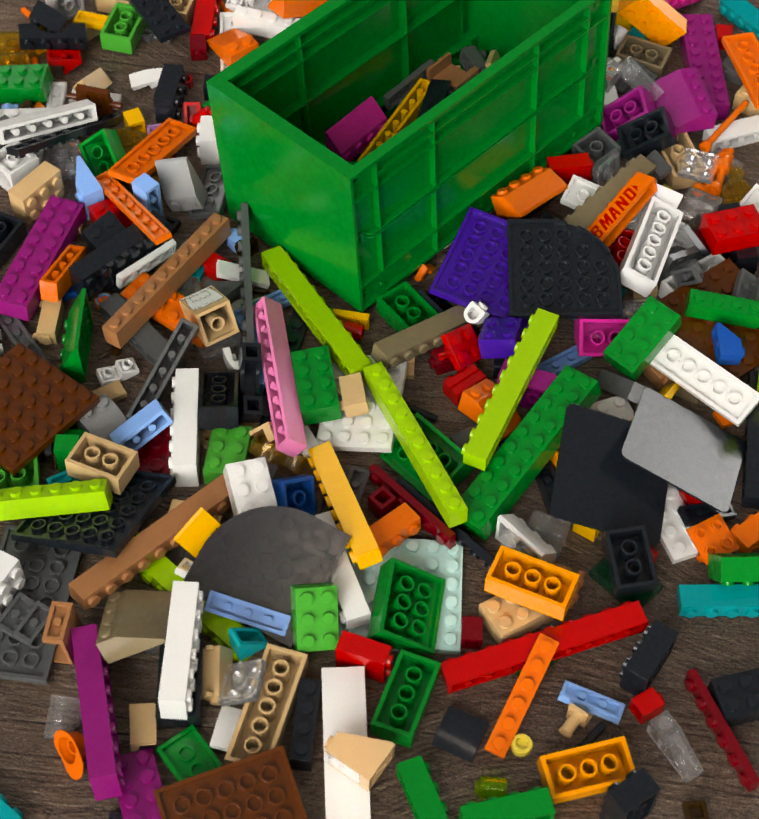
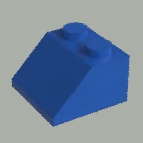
[271,475,317,516]

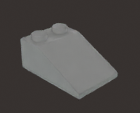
[155,157,208,212]
[76,393,127,442]

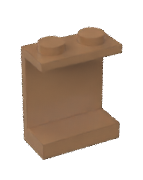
[426,52,479,92]
[42,601,82,665]

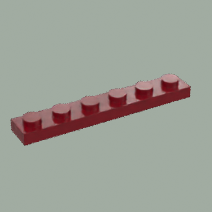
[369,463,456,549]
[684,668,759,792]

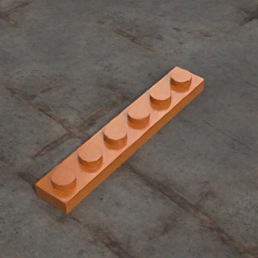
[483,633,559,759]

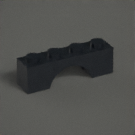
[18,23,87,50]
[238,342,263,423]
[289,678,322,772]

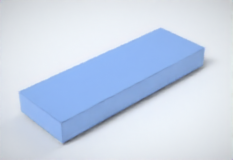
[558,680,626,725]

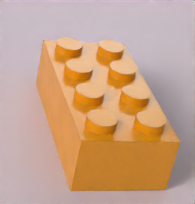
[618,0,687,46]
[484,545,580,621]
[536,736,635,805]

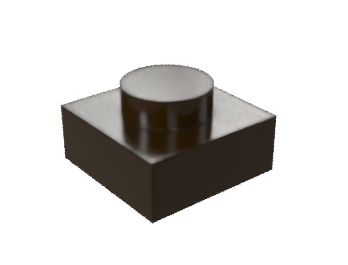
[682,800,709,819]

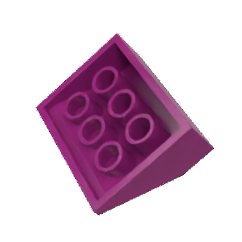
[644,67,717,134]

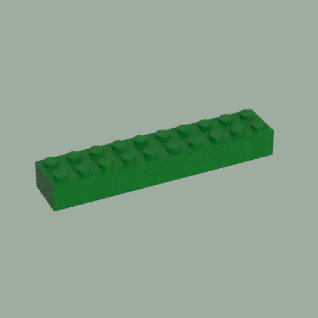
[459,365,601,541]

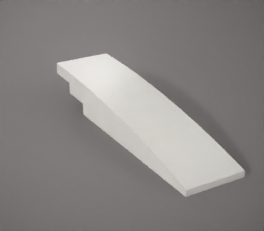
[321,666,371,819]

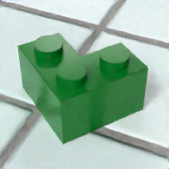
[53,429,85,472]

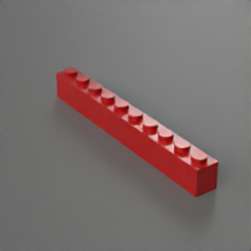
[441,600,648,694]

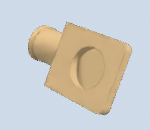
[559,703,593,738]

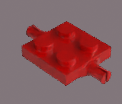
[438,323,482,371]

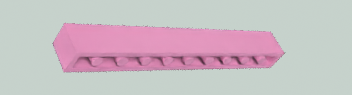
[253,296,307,458]

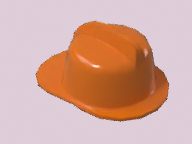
[54,730,86,780]

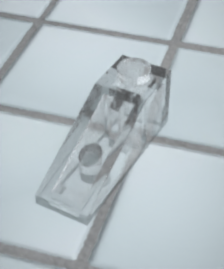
[614,56,665,102]
[646,710,704,783]

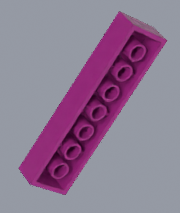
[679,14,730,120]
[0,195,86,321]
[71,624,125,801]

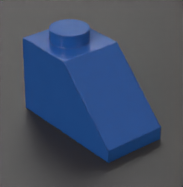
[711,323,745,365]

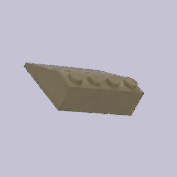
[96,589,172,664]

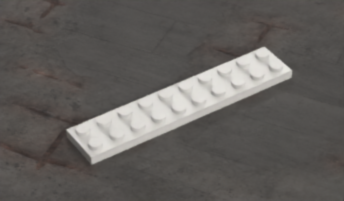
[590,395,699,564]

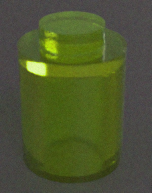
[474,776,507,799]

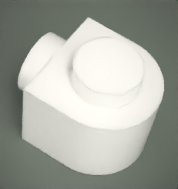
[464,301,490,325]

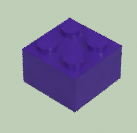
[478,317,524,358]

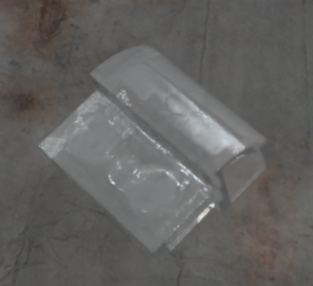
[678,187,723,221]

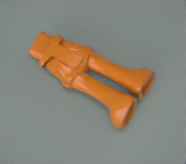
[691,148,734,200]

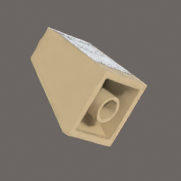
[179,285,240,347]
[324,732,395,792]

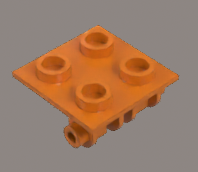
[686,513,740,565]

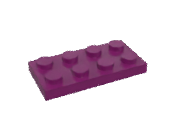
[118,747,162,819]

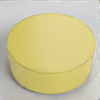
[510,734,533,757]

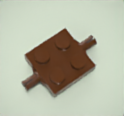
[67,84,123,117]

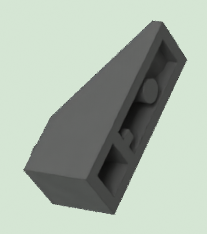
[597,369,655,404]

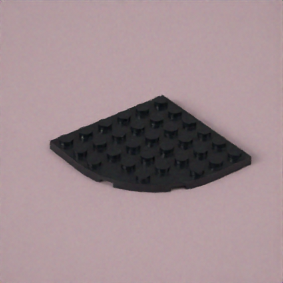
[507,219,623,319]
[10,470,177,558]
[183,506,352,648]

